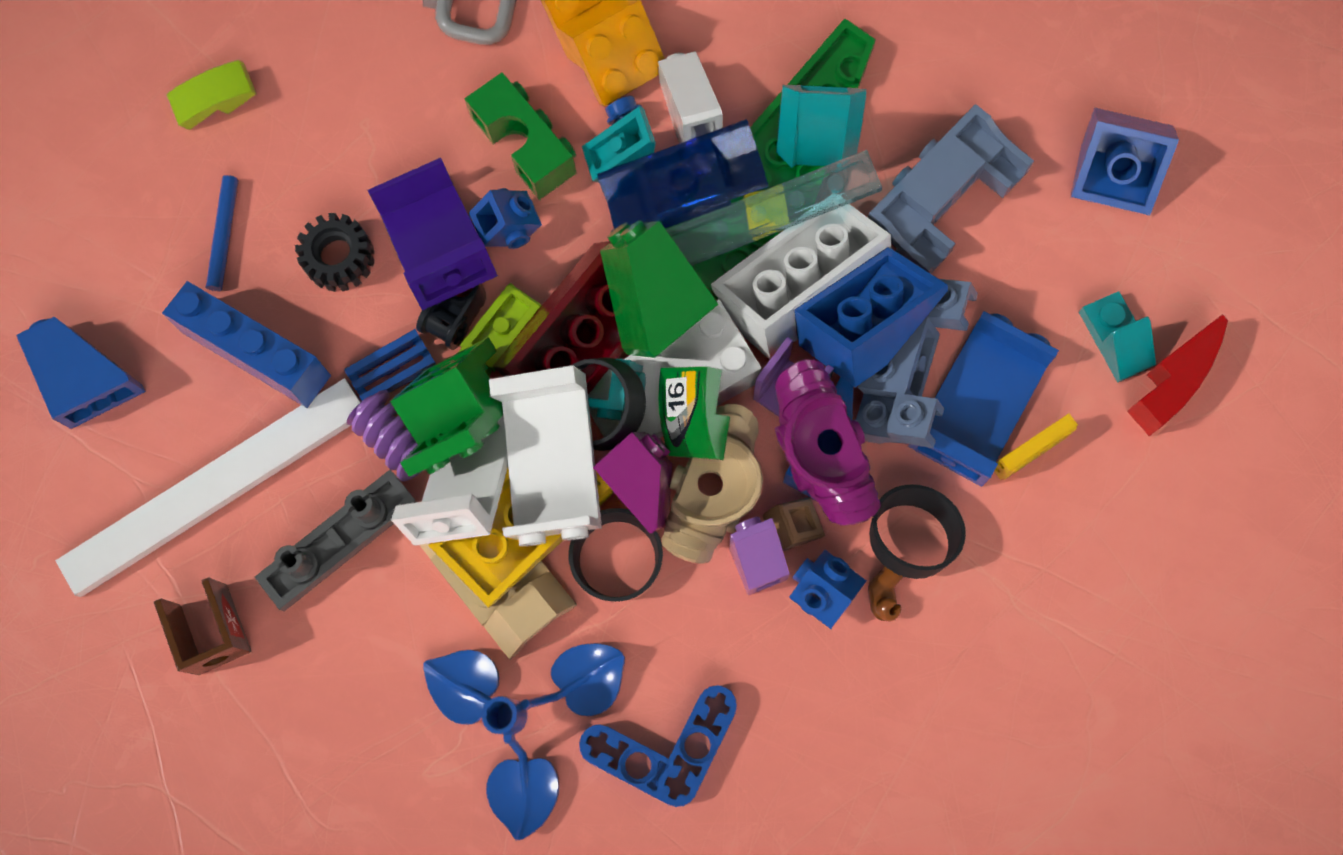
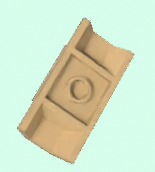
[420,543,577,660]

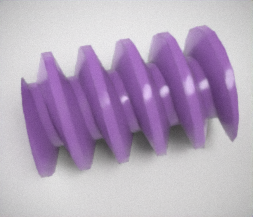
[347,389,422,482]

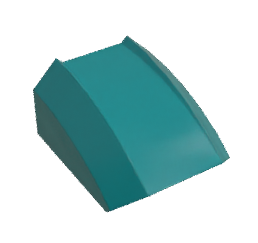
[777,85,867,171]

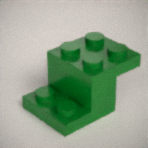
[390,337,503,477]

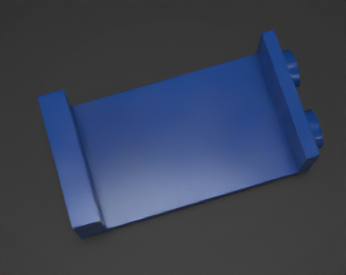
[908,311,1059,487]

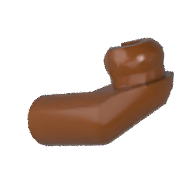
[868,566,903,622]

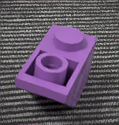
[729,517,790,595]

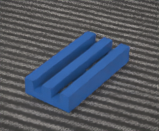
[344,329,436,401]

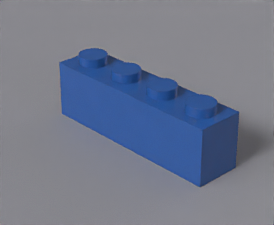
[162,281,331,408]

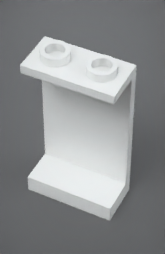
[489,366,602,546]
[391,416,508,546]

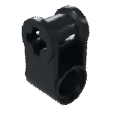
[416,284,486,350]

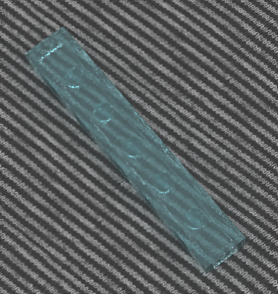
[666,150,882,266]

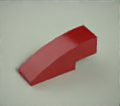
[1127,314,1228,436]

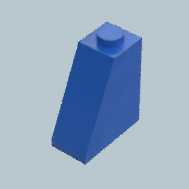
[16,317,146,429]

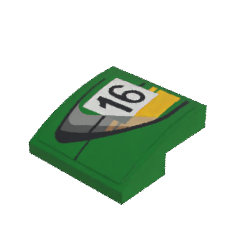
[658,366,730,460]

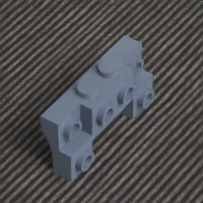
[868,104,1034,274]
[856,279,978,448]

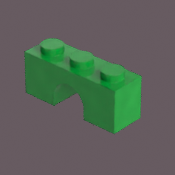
[464,72,577,200]

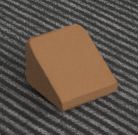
[763,497,825,551]

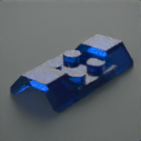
[597,119,769,232]

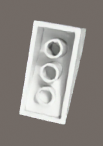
[588,299,762,451]

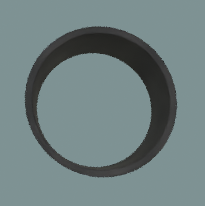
[571,357,646,451]
[869,484,966,579]
[569,508,663,602]

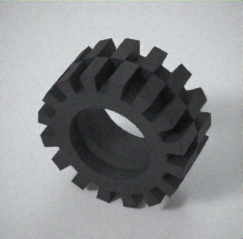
[295,213,375,292]

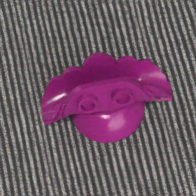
[775,360,881,525]

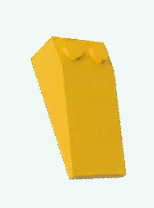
[428,468,614,608]

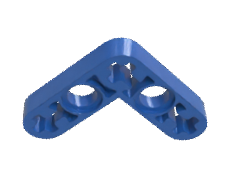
[579,685,737,807]

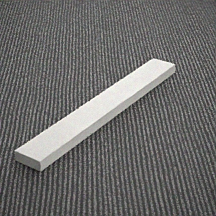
[55,378,361,597]

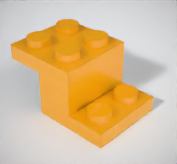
[541,0,665,107]

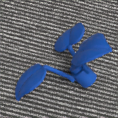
[423,644,625,840]

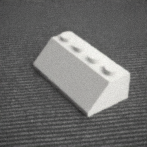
[711,193,892,359]

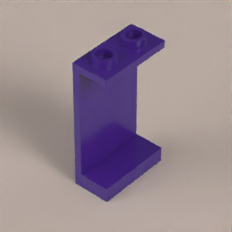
[368,157,498,310]

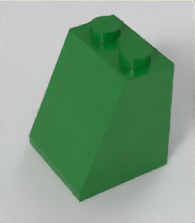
[600,220,719,358]

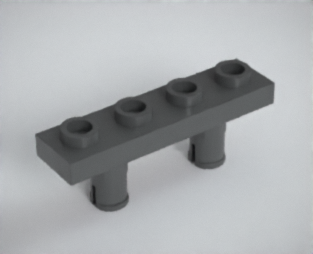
[255,470,417,612]

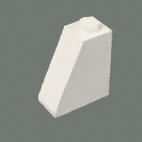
[658,51,723,162]

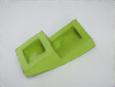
[167,60,257,130]

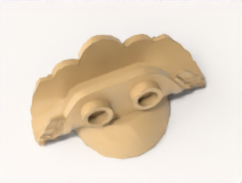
[661,404,763,564]

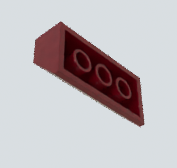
[493,241,624,394]

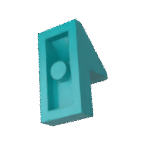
[581,106,656,183]
[1079,291,1156,383]

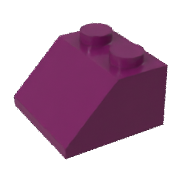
[593,432,673,534]

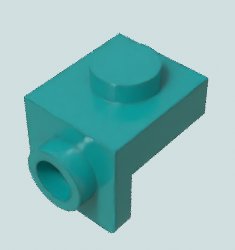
[588,358,646,421]

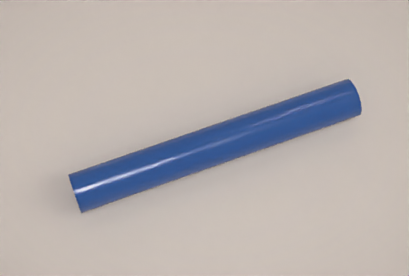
[206,175,238,291]

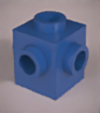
[469,188,542,249]
[789,550,867,629]

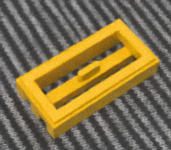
[994,413,1078,480]

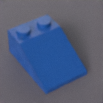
[794,247,948,388]

